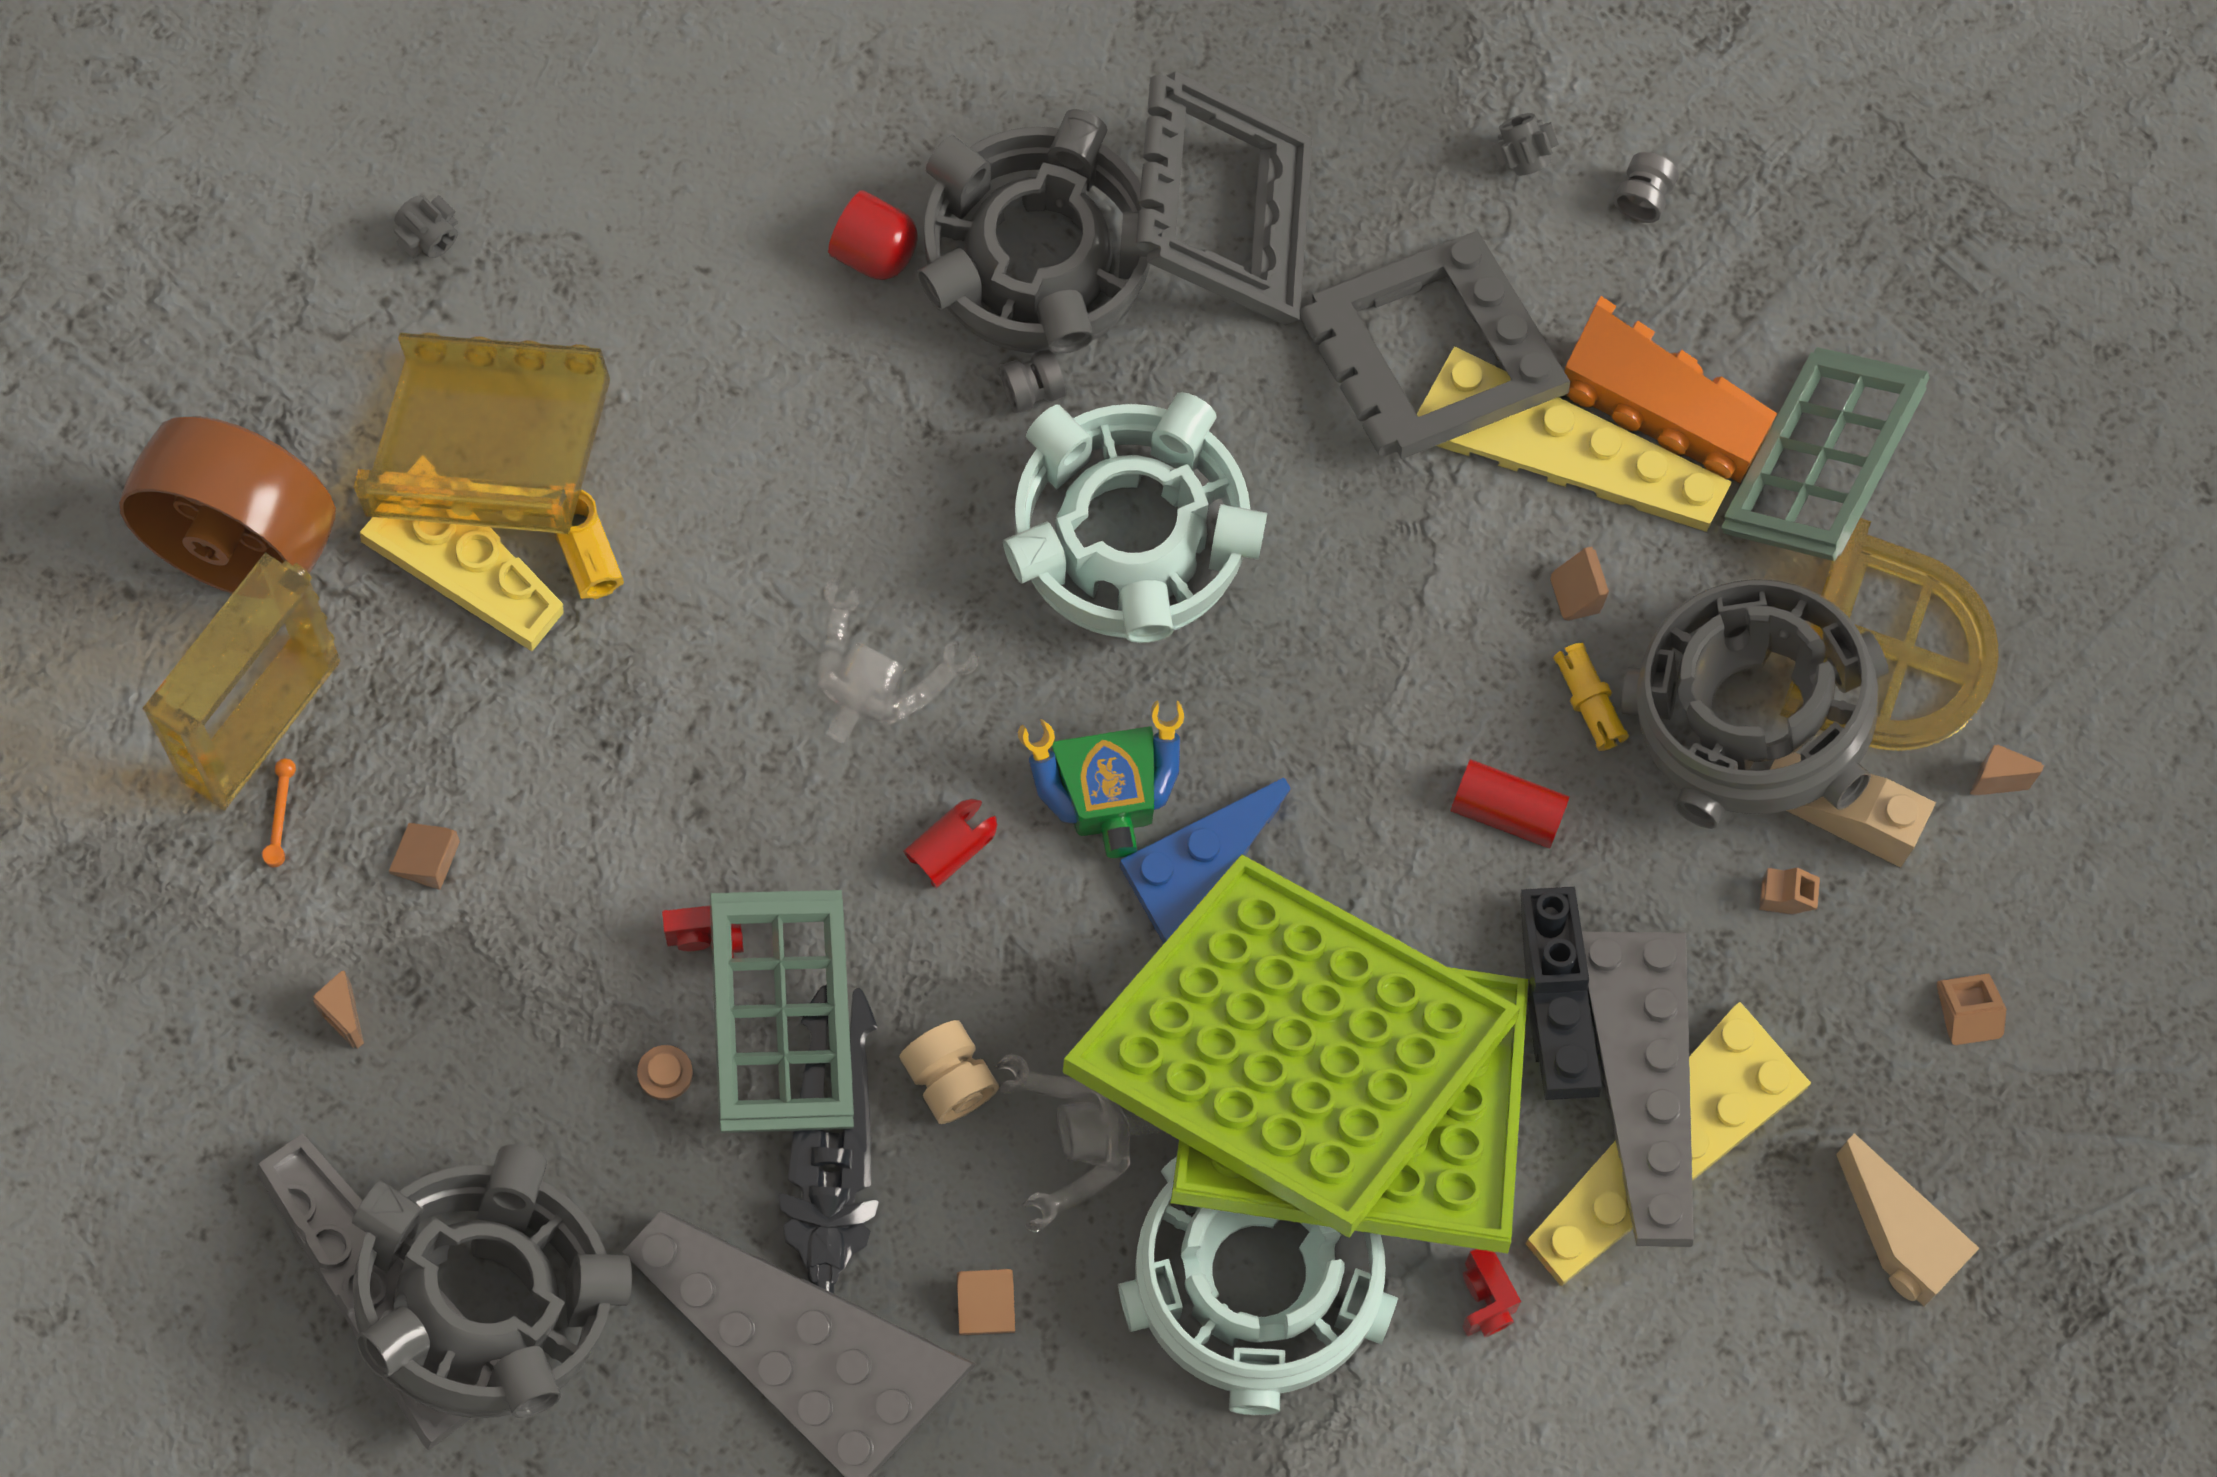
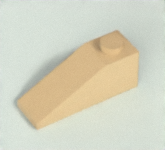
[1770,752,1936,868]
[1836,1133,1979,1306]

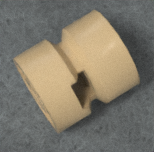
[899,1020,999,1124]

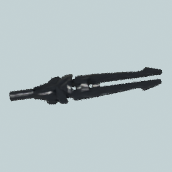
[778,985,879,1294]

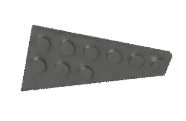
[623,1211,976,1477]

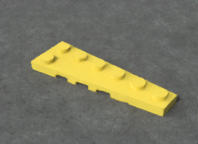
[1417,346,1732,532]
[1526,1002,1811,1286]

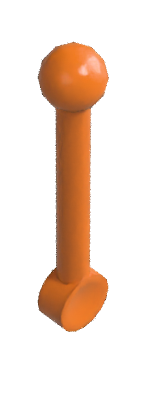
[262,758,296,868]

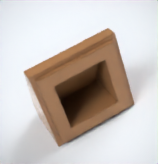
[1550,547,1609,621]
[1970,744,2044,795]
[389,823,460,890]
[313,971,364,1049]
[1937,973,2007,1045]
[957,1269,1015,1335]

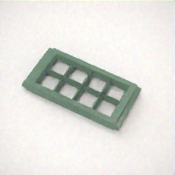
[1721,347,1930,562]
[710,890,854,1133]

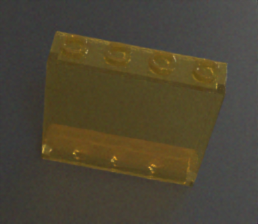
[353,332,611,534]

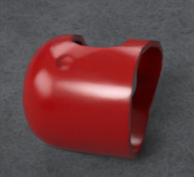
[828,190,918,280]

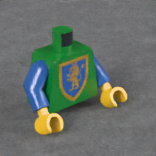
[1018,700,1184,858]

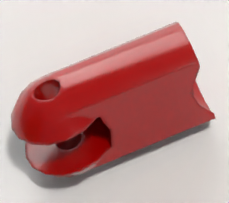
[903,799,998,889]

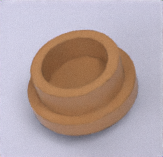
[637,1045,693,1100]

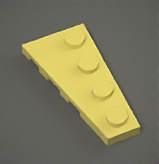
[360,457,564,651]

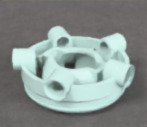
[1003,392,1267,643]
[1118,1156,1398,1415]

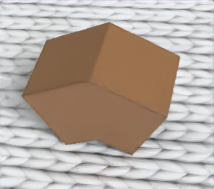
[1759,868,1820,914]

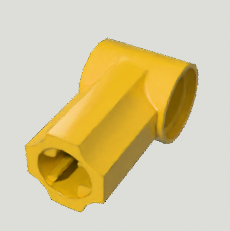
[549,488,624,600]

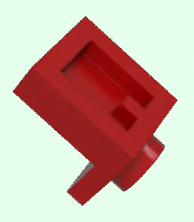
[662,906,744,958]
[1462,1249,1521,1337]

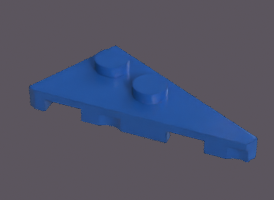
[1120,778,1291,944]

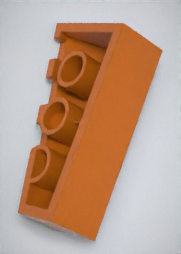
[1564,296,1777,483]

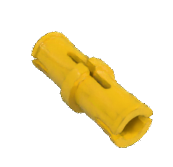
[1553,643,1629,751]

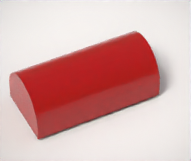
[1450,759,1570,849]

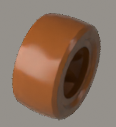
[119,416,336,601]

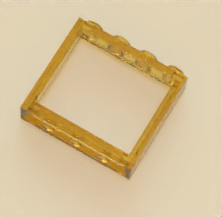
[142,553,341,811]

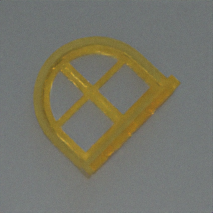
[1780,518,1999,751]

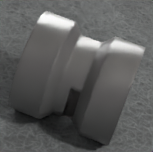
[1613,152,1679,223]
[1000,349,1066,413]

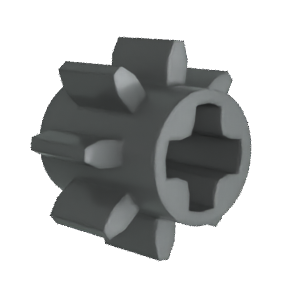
[1492,113,1559,176]
[394,195,458,259]

